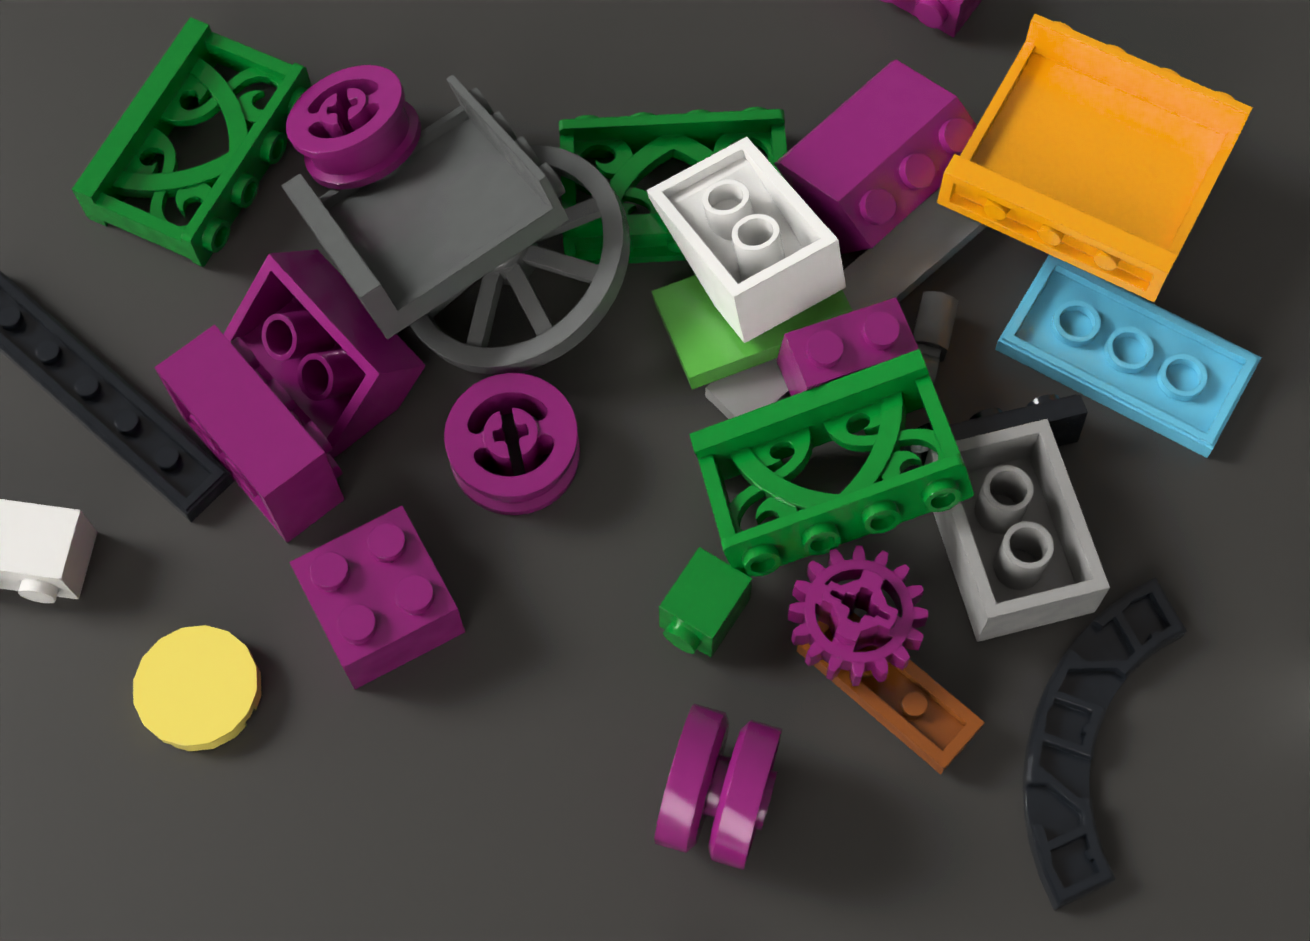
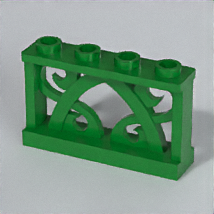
[72,17,312,267]
[559,107,787,265]
[689,349,974,577]

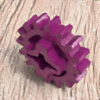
[788,545,928,686]

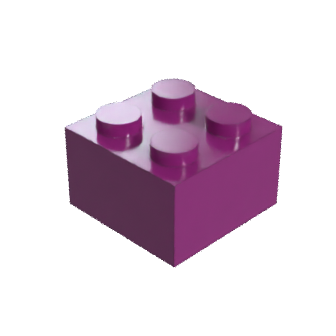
[289,506,465,690]

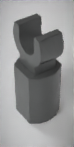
[912,291,959,384]

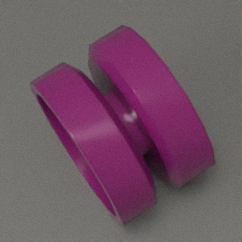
[654,703,783,870]

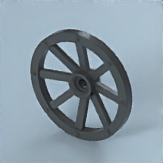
[410,145,630,375]

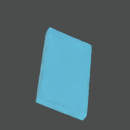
[995,255,1262,458]

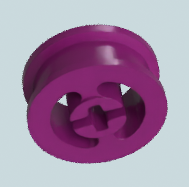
[286,65,421,189]
[444,373,580,515]

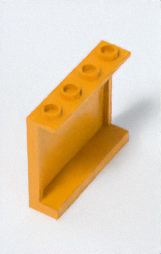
[937,14,1253,302]

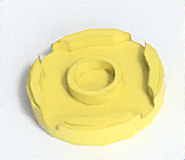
[133,625,262,752]

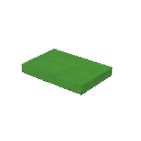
[652,275,853,390]

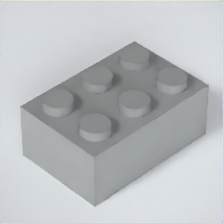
[924,419,1110,642]

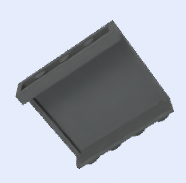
[281,75,569,340]

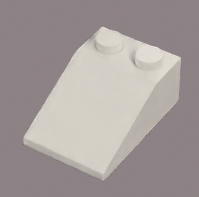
[647,137,846,343]

